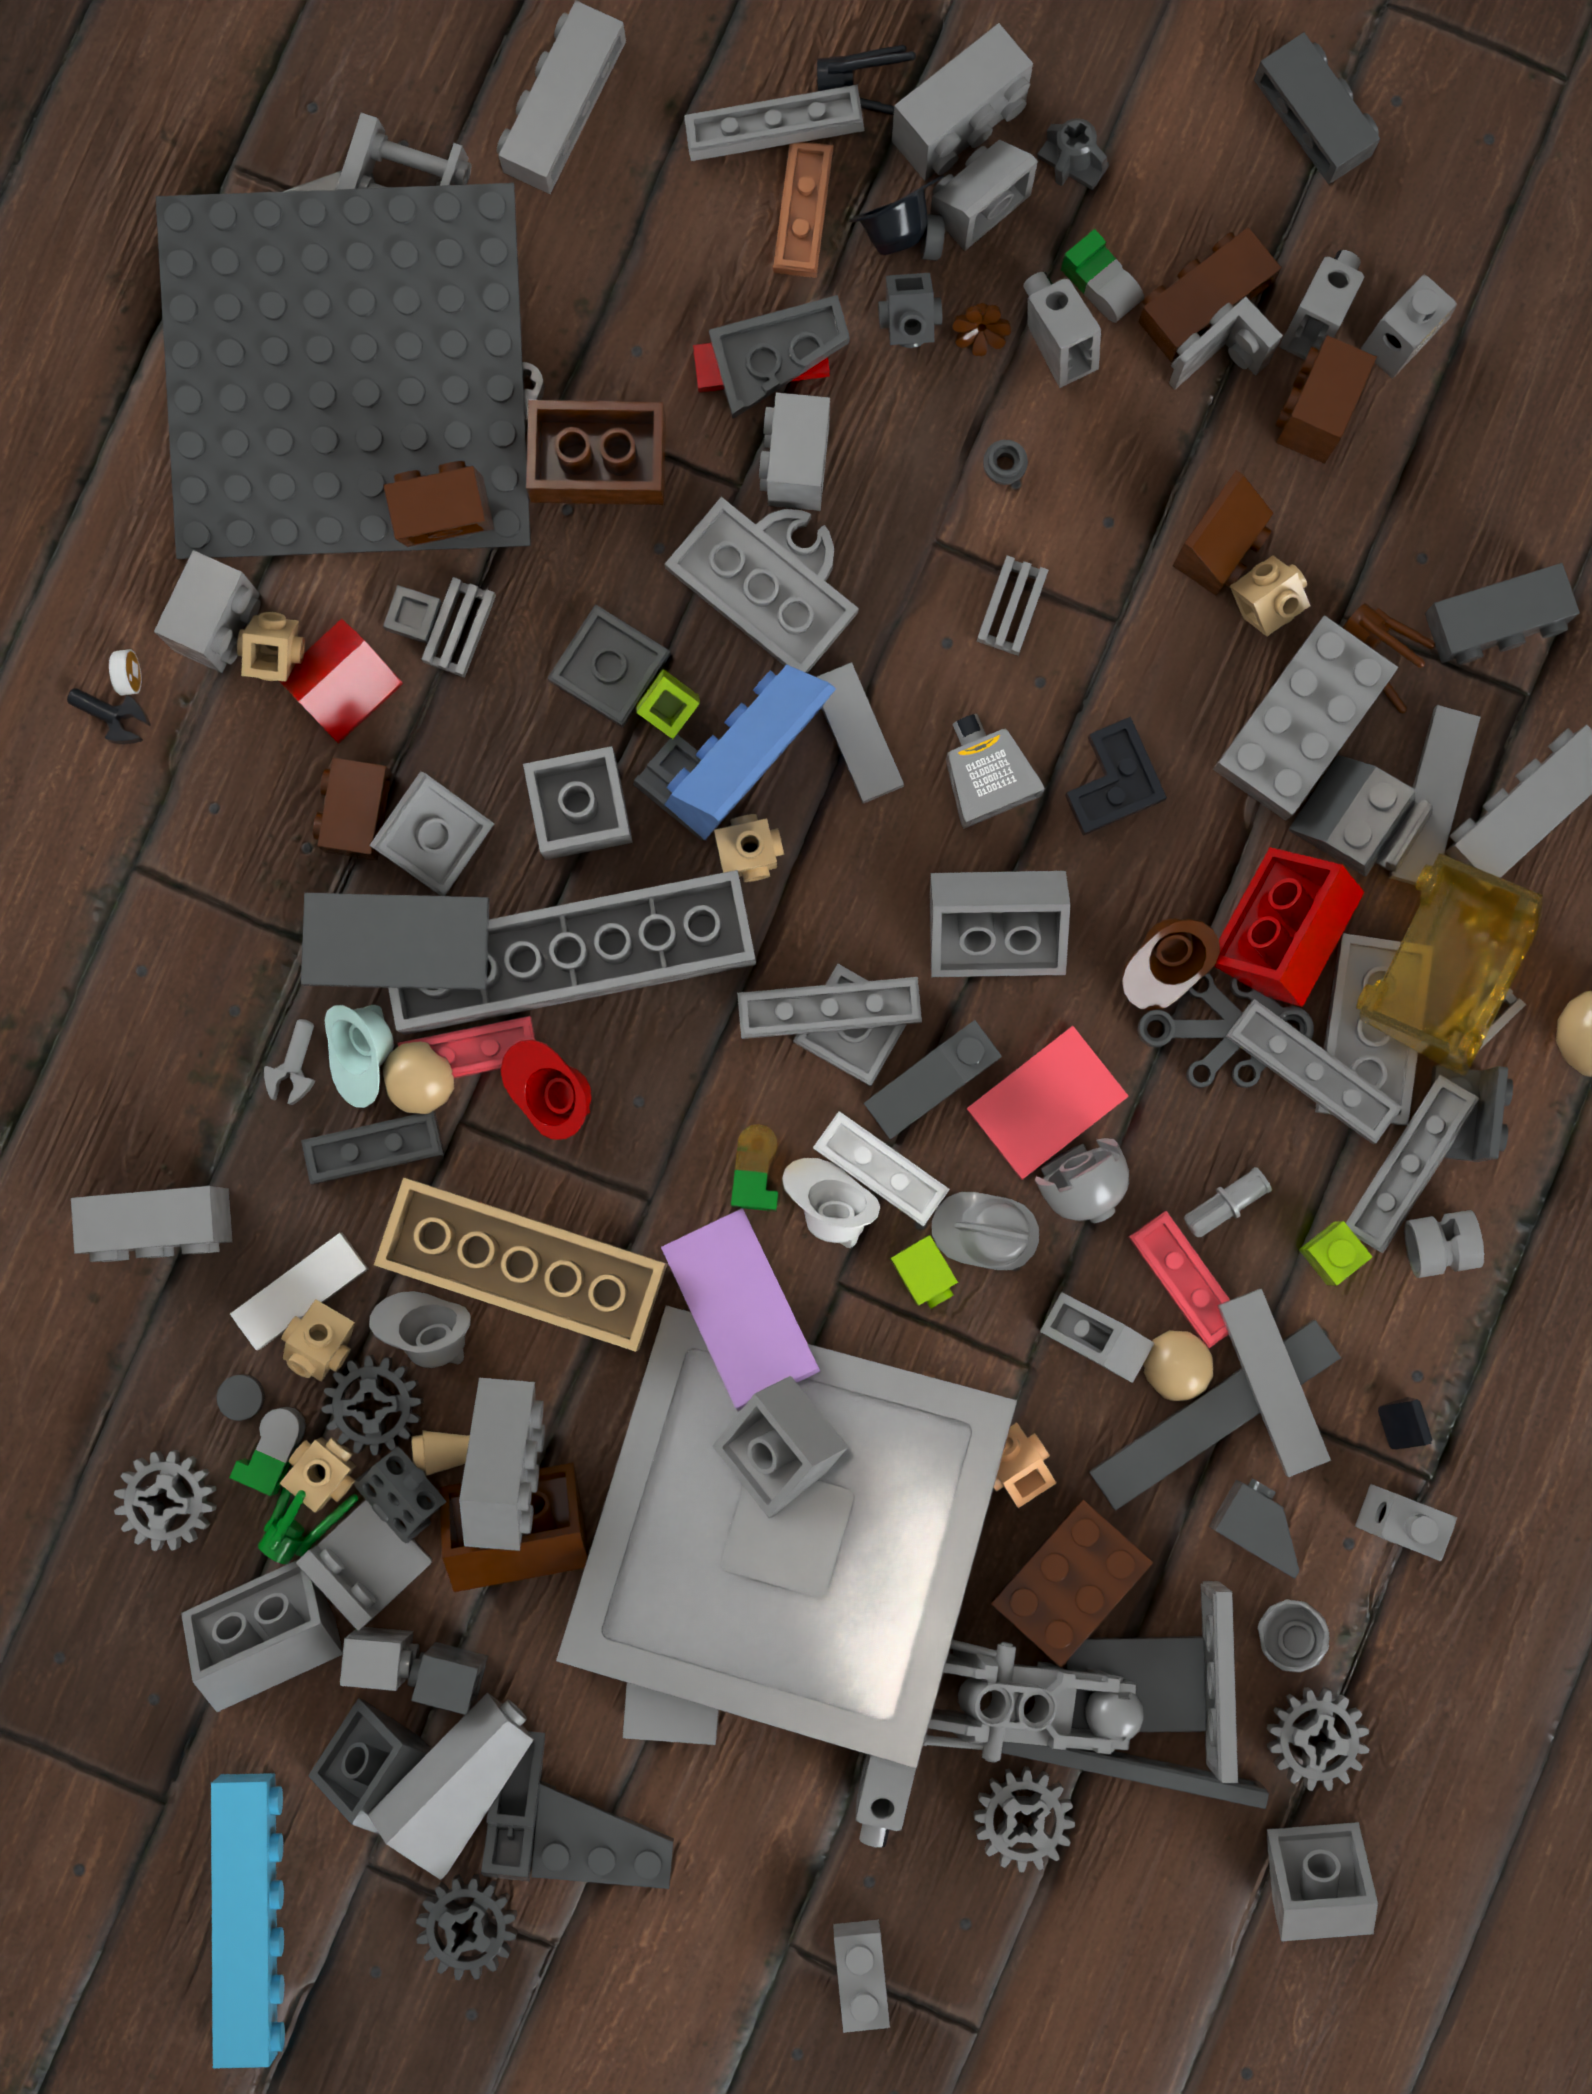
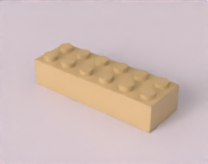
[374,1178,668,1352]

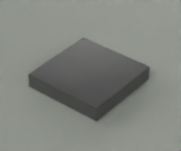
[547,604,671,728]

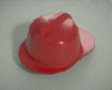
[501,1040,592,1140]

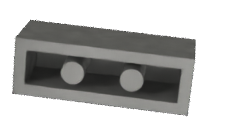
[1254,32,1381,185]
[1425,563,1580,665]

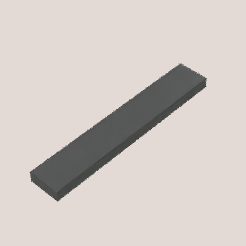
[1088,1320,1341,1511]
[1002,1742,1269,1809]

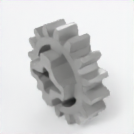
[114,1450,217,1551]
[1267,1687,1369,1791]
[973,1766,1075,1872]

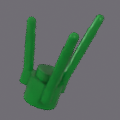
[258,1465,358,1565]

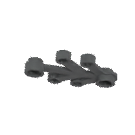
[1137,973,1314,1088]

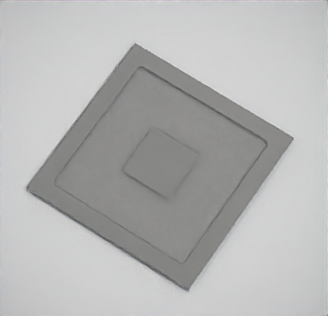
[556,1306,1017,1769]

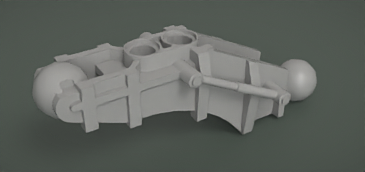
[923,1639,1144,1762]

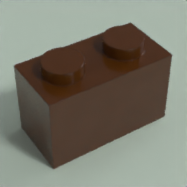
[313,758,392,861]

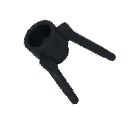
[817,45,916,115]

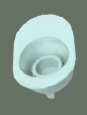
[325,1005,394,1108]

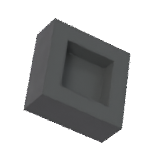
[383,585,442,644]

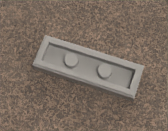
[817,662,904,804]

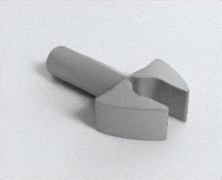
[264,1019,315,1105]

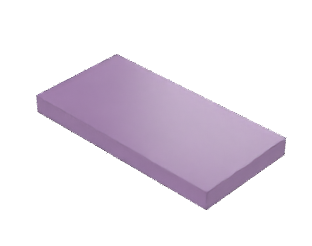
[661,1208,820,1411]

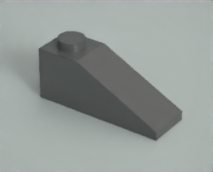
[863,1020,1002,1139]

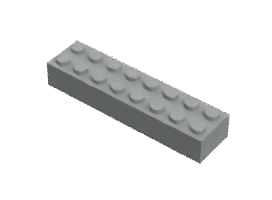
[388,870,756,1035]

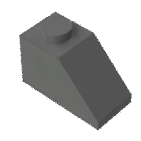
[1209,1478,1299,1579]

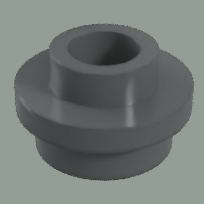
[983,440,1028,485]

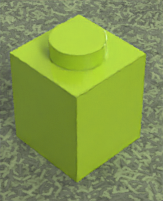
[636,669,700,739]
[1299,1221,1372,1286]
[890,1235,958,1309]

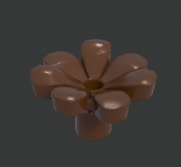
[952,303,1011,356]

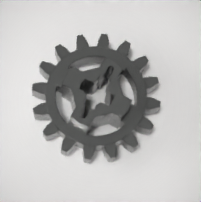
[322,1355,424,1455]
[416,1874,518,1980]

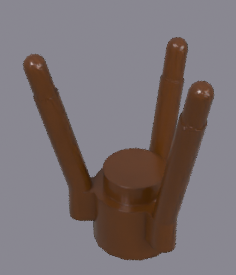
[1343,603,1436,714]

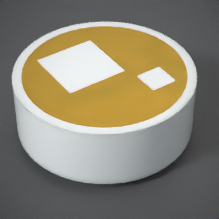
[109,649,142,696]

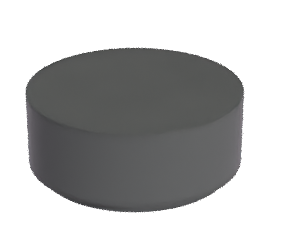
[920,214,945,261]
[217,1374,265,1421]

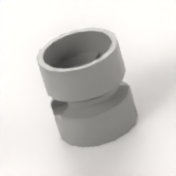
[1404,1210,1484,1278]

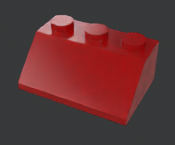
[1214,847,1365,1007]

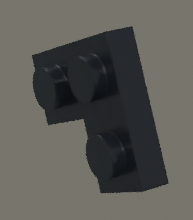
[1065,716,1167,836]

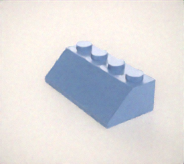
[664,665,836,840]

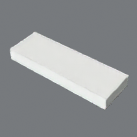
[813,1111,950,1226]
[230,1233,369,1351]

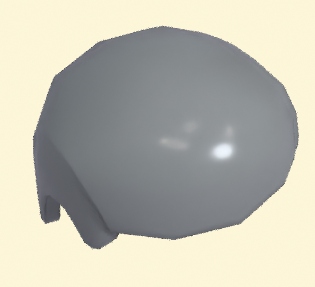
[1257,1599,1330,1672]

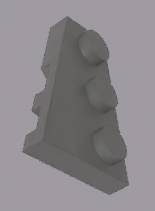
[709,295,850,419]
[531,1781,674,1889]

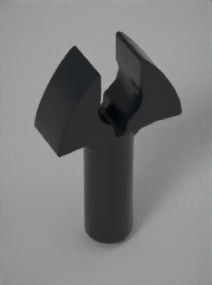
[67,688,151,744]

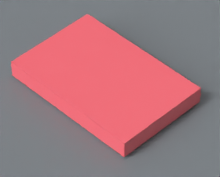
[966,1026,1129,1180]

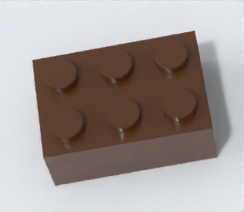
[526,400,666,505]
[991,1499,1153,1667]

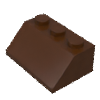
[439,1462,589,1592]

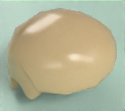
[382,1041,454,1114]
[1143,1330,1213,1401]

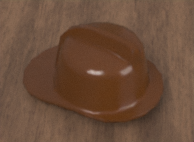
[1122,918,1220,1011]

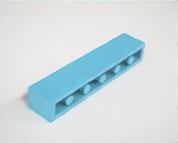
[211,1773,285,2068]

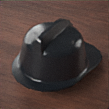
[849,175,945,255]

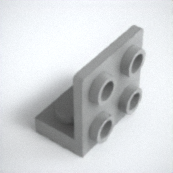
[1169,296,1283,390]
[296,1500,432,1631]

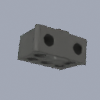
[354,1446,446,1543]

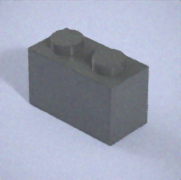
[408,1642,488,1715]

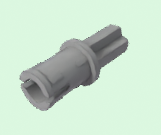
[1184,1167,1272,1237]

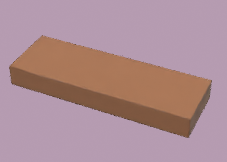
[773,142,834,278]

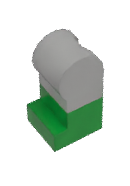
[1061,229,1144,323]
[229,1407,306,1496]

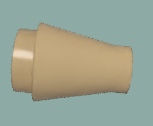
[411,1430,470,1476]

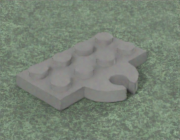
[664,497,859,673]

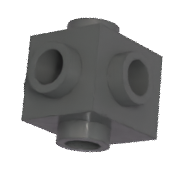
[878,273,942,348]

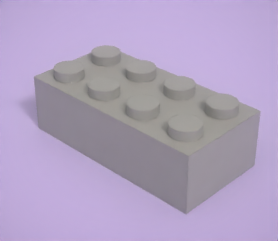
[1213,615,1399,821]

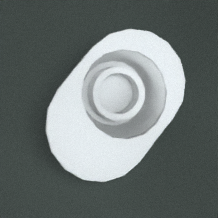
[782,1158,880,1248]

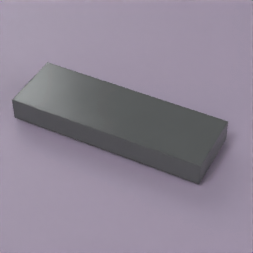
[301,1111,445,1185]

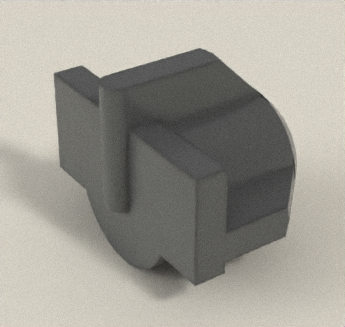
[1037,118,1109,190]

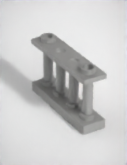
[336,113,472,189]

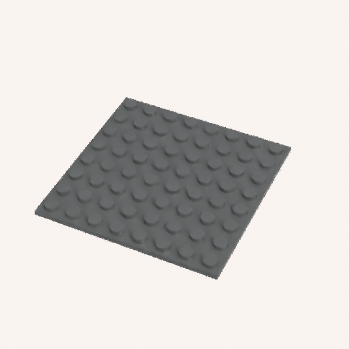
[156,183,531,559]

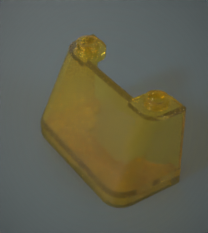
[1356,853,1543,1076]

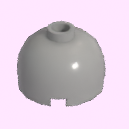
[1035,1138,1129,1223]

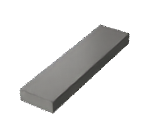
[684,85,864,161]
[1388,705,1481,890]
[737,977,922,1039]
[1225,999,1402,1144]
[1346,1075,1481,1253]
[1217,1289,1331,1477]

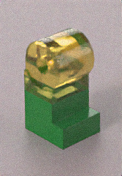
[731,1124,778,1212]

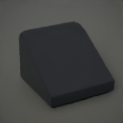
[1378,1397,1433,1450]

